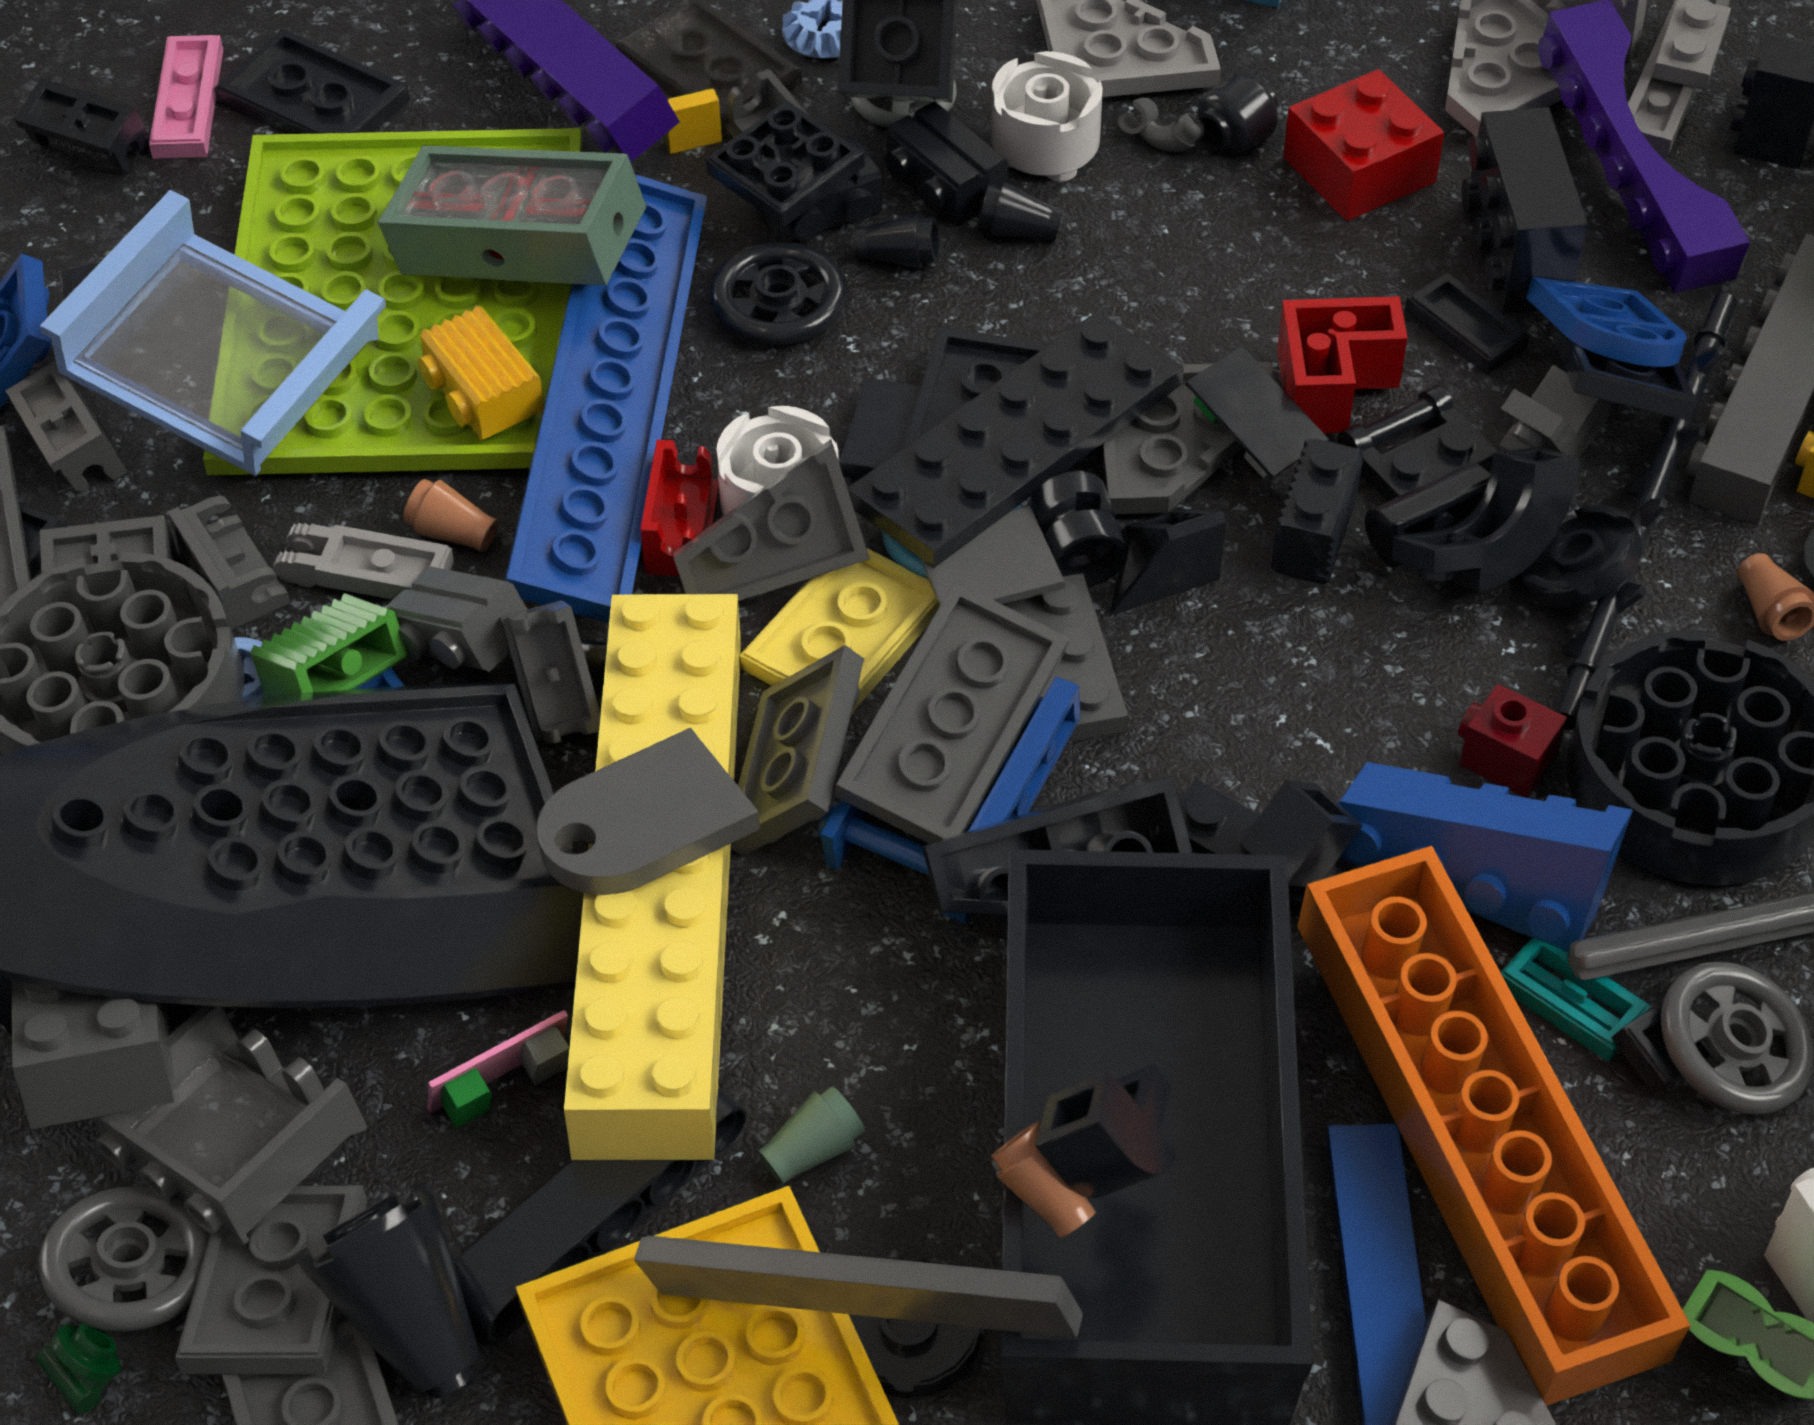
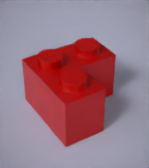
[1277,296,1408,433]

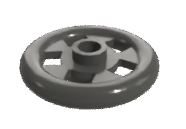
[1661,962,1814,1115]
[39,1186,210,1332]

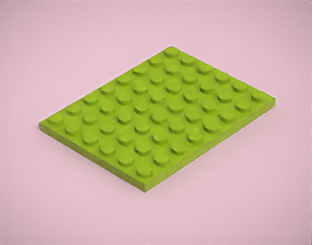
[203,128,583,475]

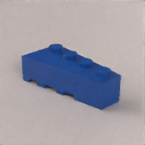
[1339,762,1633,952]

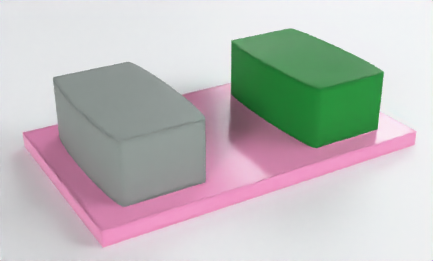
[427,1010,570,1128]

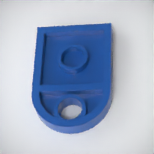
[1526,276,1687,367]

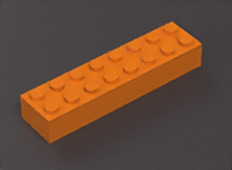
[1297,846,1691,1406]

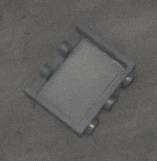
[92,1005,368,1245]

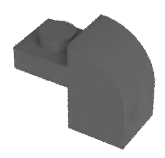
[1499,365,1613,458]

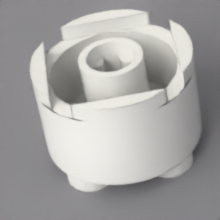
[991,51,1103,182]
[716,406,839,516]

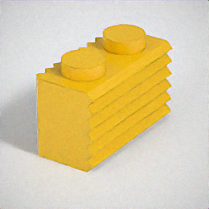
[417,305,544,440]

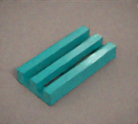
[1500,938,1651,1062]

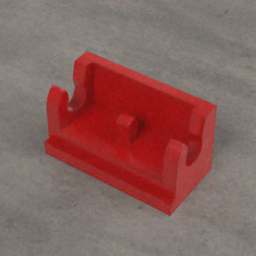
[640,439,719,576]

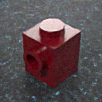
[1458,684,1567,798]

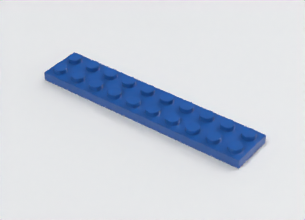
[504,174,707,623]

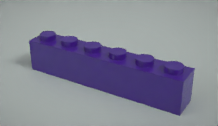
[452,0,680,163]

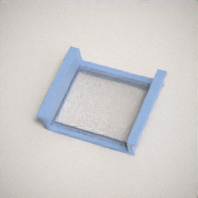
[40,190,386,476]

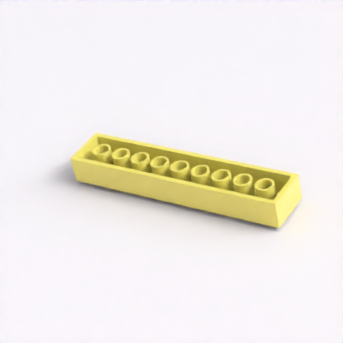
[564,594,741,1160]

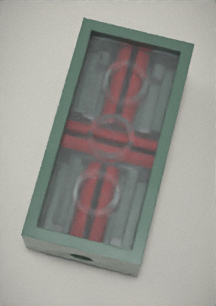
[378,146,646,286]

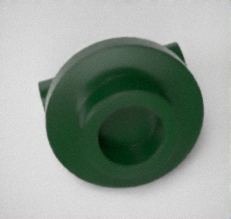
[36,1324,121,1414]

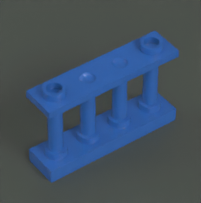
[818,676,1080,924]

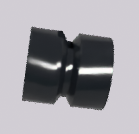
[1030,471,1128,587]

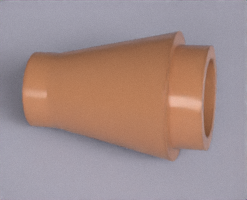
[403,479,499,553]
[1737,553,1814,641]
[991,1121,1096,1238]

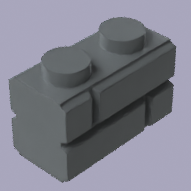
[386,566,527,672]

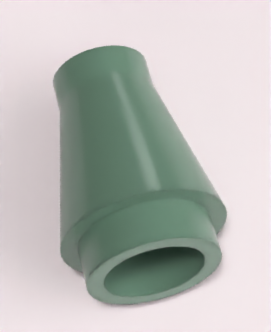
[757,1086,865,1185]

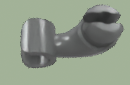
[1118,98,1205,153]

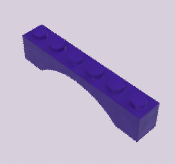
[1538,0,1750,294]

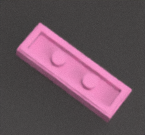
[149,35,223,159]

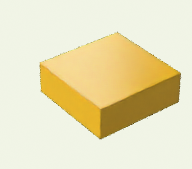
[664,88,722,154]

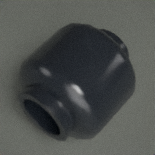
[1198,75,1278,156]

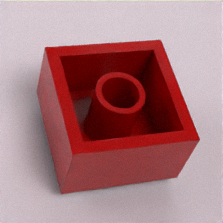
[1283,69,1445,222]

